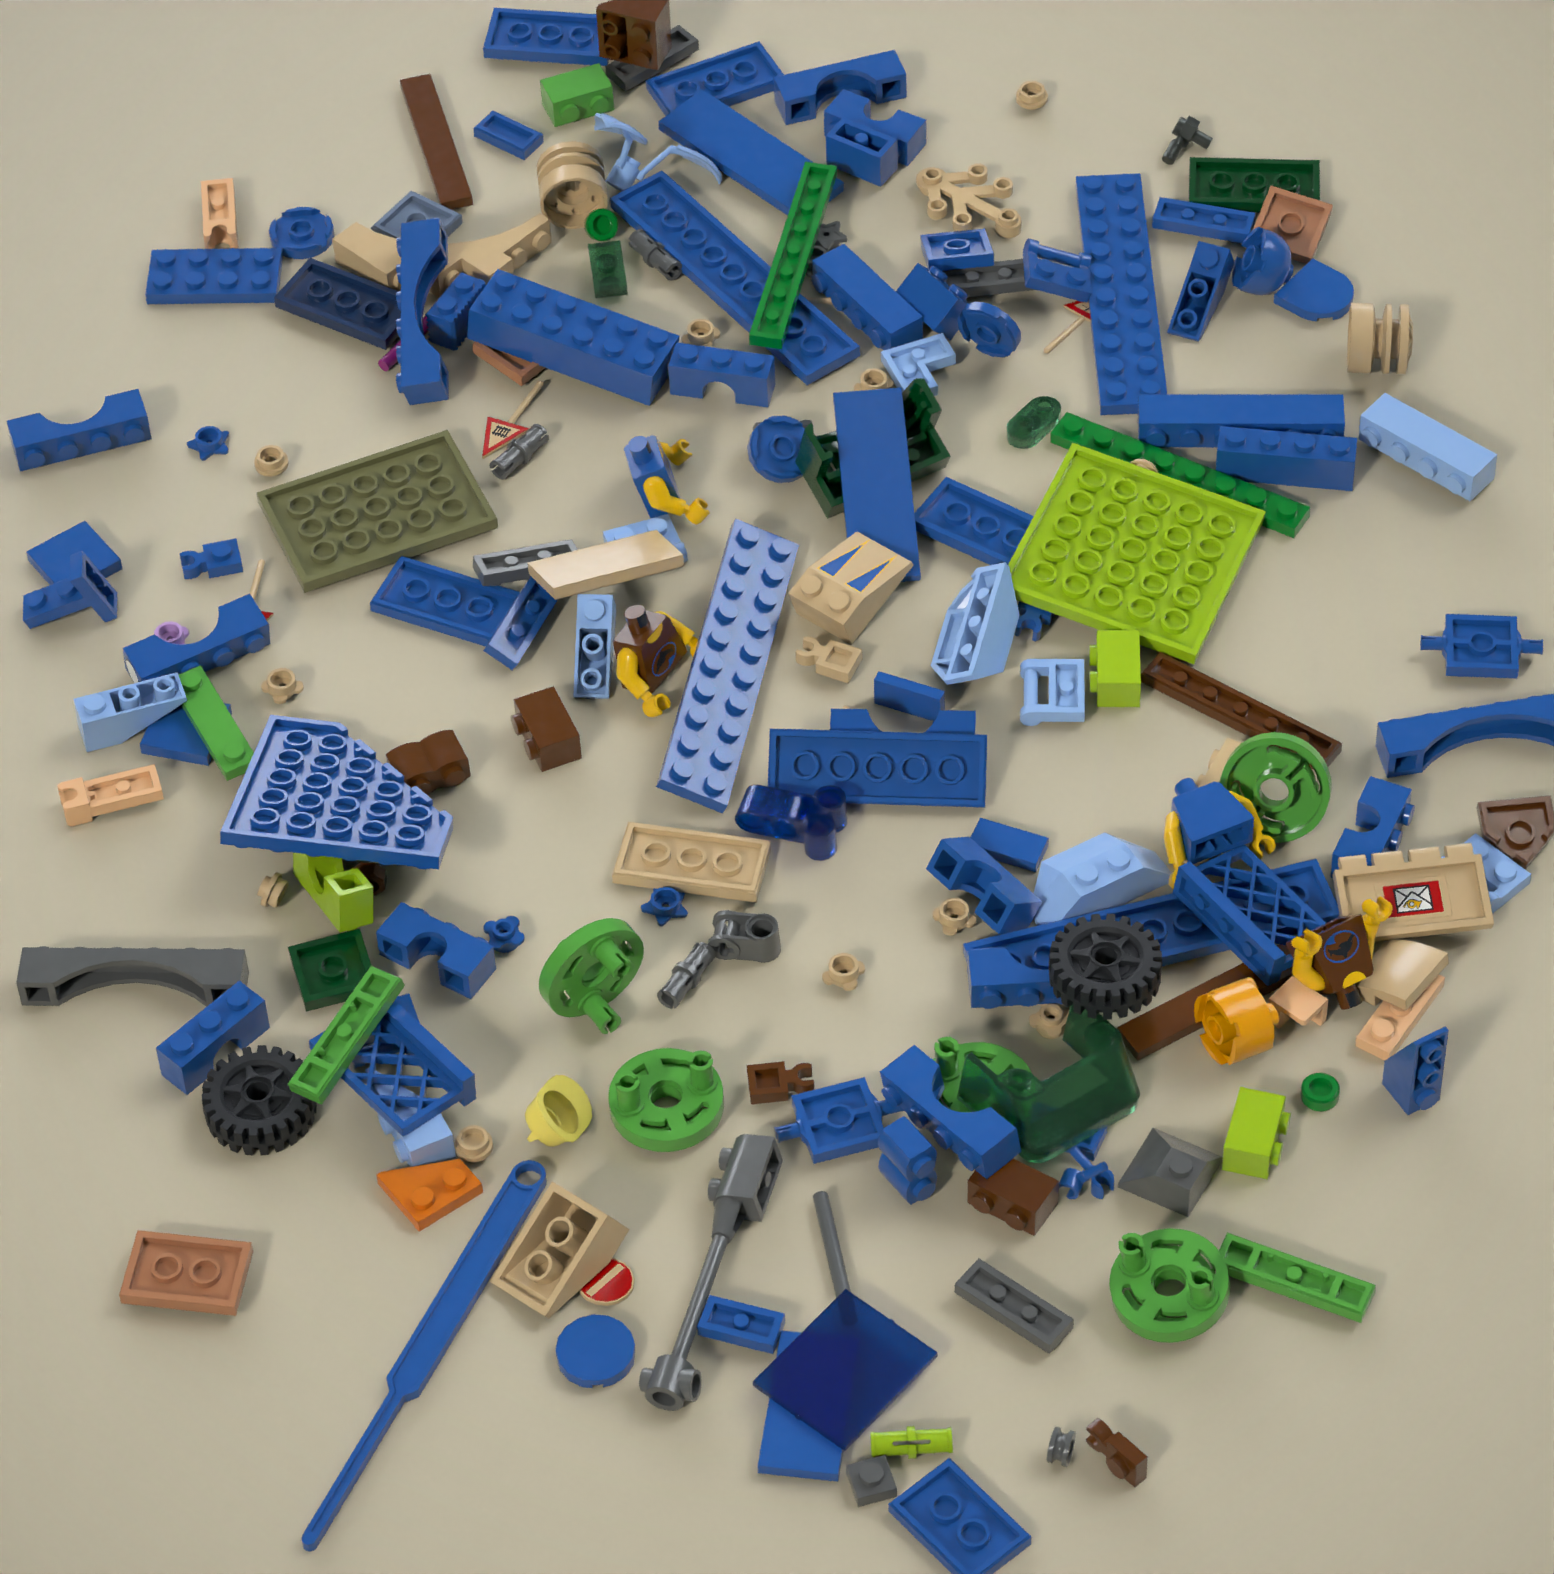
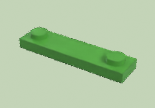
[178,665,254,781]
[288,966,405,1105]
[1213,1233,1376,1323]

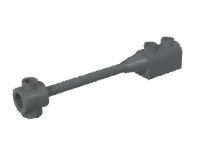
[639,1134,783,1411]

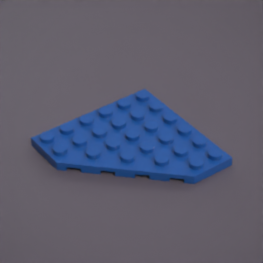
[220,715,453,870]

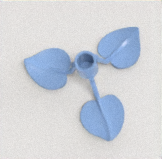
[594,113,722,192]

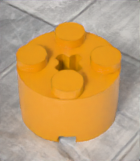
[1194,977,1279,1065]

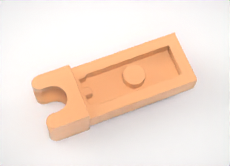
[201,178,239,249]
[57,764,164,826]

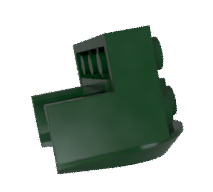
[795,378,951,519]

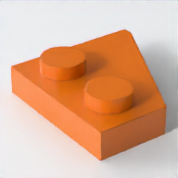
[376,1159,483,1232]

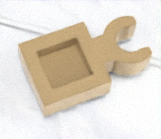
[796,637,863,683]

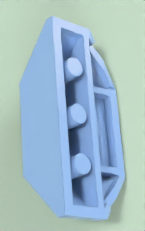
[931,562,1020,685]
[1033,832,1172,926]

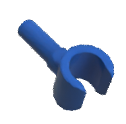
[1070,1147,1114,1199]
[1059,1161,1108,1199]

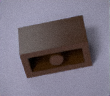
[511,686,582,772]
[968,1158,1059,1236]

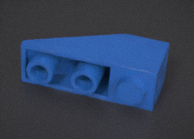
[1167,241,1234,342]
[1382,1026,1449,1115]

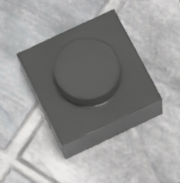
[846,1455,897,1507]

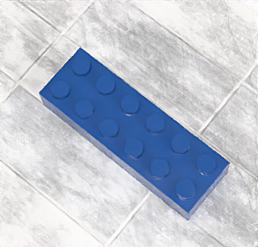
[467,269,680,406]

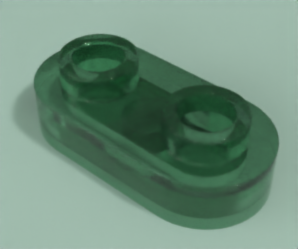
[1006,396,1061,449]

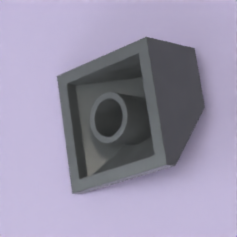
[1118,1128,1222,1217]

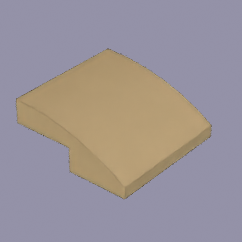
[1355,939,1449,1010]

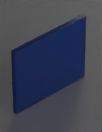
[753,1289,938,1451]

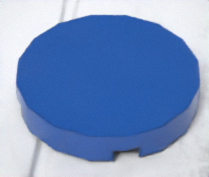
[269,207,335,259]
[957,302,1021,358]
[747,415,805,483]
[555,1314,635,1388]

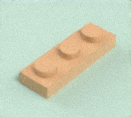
[1355,975,1445,1061]

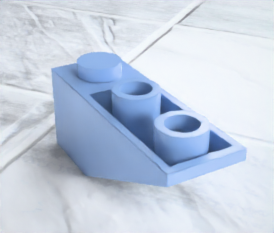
[573,594,616,699]
[73,672,187,752]
[365,1067,456,1167]

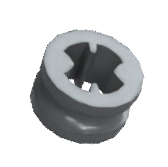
[1047,1427,1076,1467]

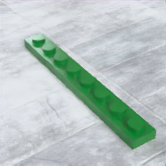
[749,162,837,349]
[1050,412,1310,538]

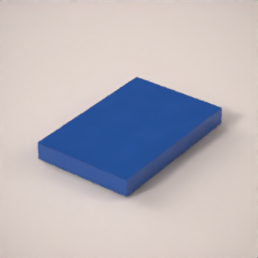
[888,1458,1032,1574]

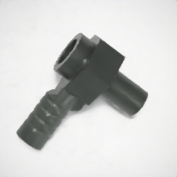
[1162,115,1213,165]

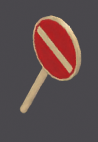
[578,1258,635,1306]

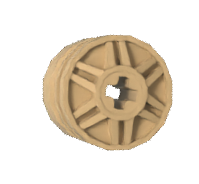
[536,141,608,229]
[1347,303,1413,374]

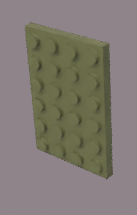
[256,430,498,593]

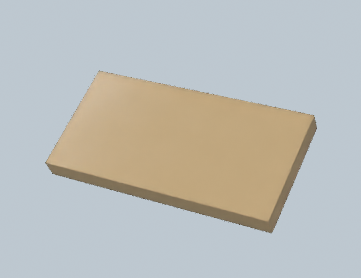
[528,530,684,600]
[612,822,771,903]

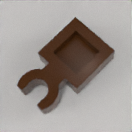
[746,1061,815,1105]
[1086,1418,1148,1488]

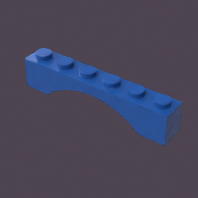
[396,218,449,405]
[1375,694,1554,778]

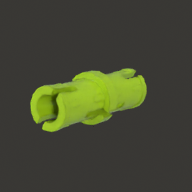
[870,1426,953,1459]

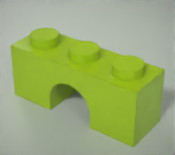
[293,853,373,932]

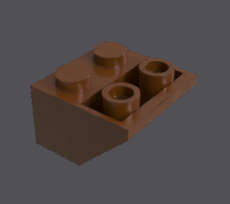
[596,0,672,70]

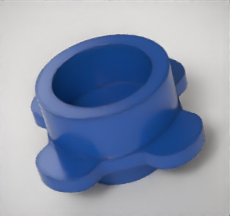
[484,916,525,953]

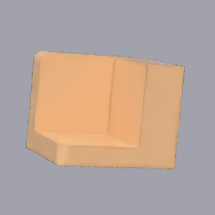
[1268,976,1328,1029]

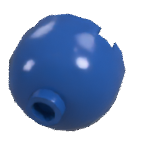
[1232,227,1294,295]

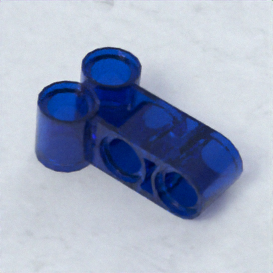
[735,785,848,861]

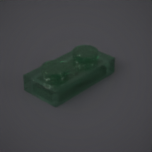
[588,240,628,298]

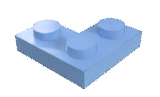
[881,333,956,396]

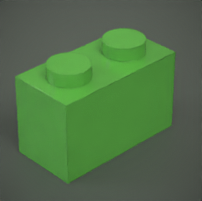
[540,63,614,127]

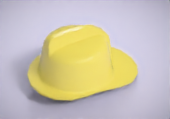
[525,1075,592,1147]

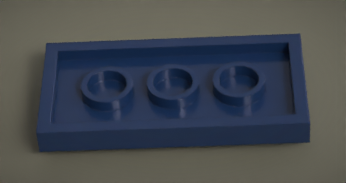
[274,258,401,350]

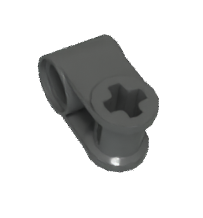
[708,910,781,963]

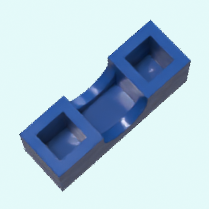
[824,89,927,167]
[668,343,776,408]
[1330,776,1415,878]
[926,837,1042,934]
[376,902,496,999]
[156,981,270,1095]

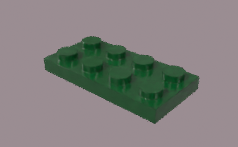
[1189,157,1320,213]

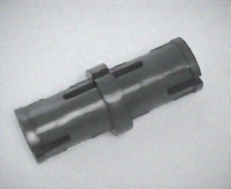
[628,229,682,281]
[489,424,549,480]
[657,942,716,1009]

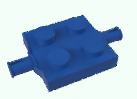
[1420,614,1543,679]
[774,1077,904,1164]

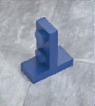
[23,551,117,629]

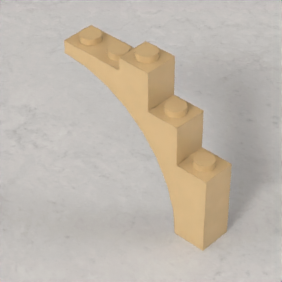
[332,213,552,298]

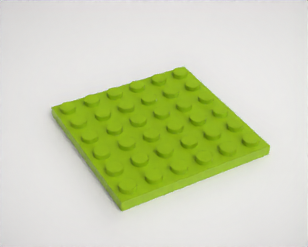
[1008,443,1266,664]

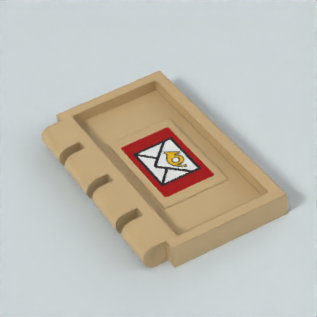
[1333,843,1494,942]

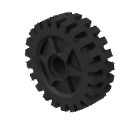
[1049,913,1162,1020]
[201,1045,317,1156]

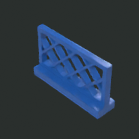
[1173,845,1326,986]
[309,1001,476,1137]

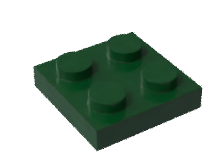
[288,928,372,1012]

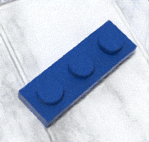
[1152,197,1256,243]
[483,576,558,670]

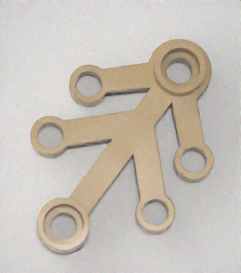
[916,163,1021,238]

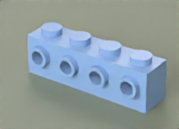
[1358,393,1497,501]

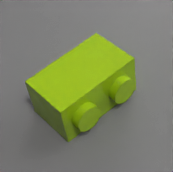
[1089,630,1141,707]
[1222,1087,1291,1180]

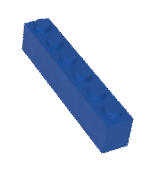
[1137,394,1345,448]

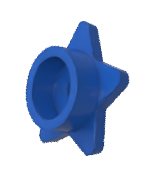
[187,426,229,461]
[640,887,688,926]

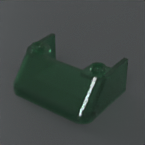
[957,1004,1140,1163]

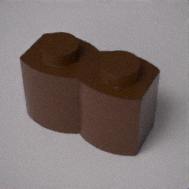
[386,730,471,795]

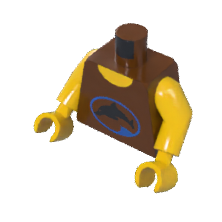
[613,605,698,717]
[1286,896,1392,1010]

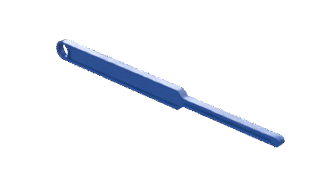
[301,1160,547,1551]

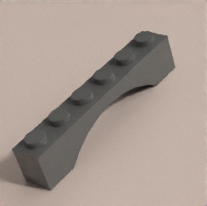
[16,946,249,1007]

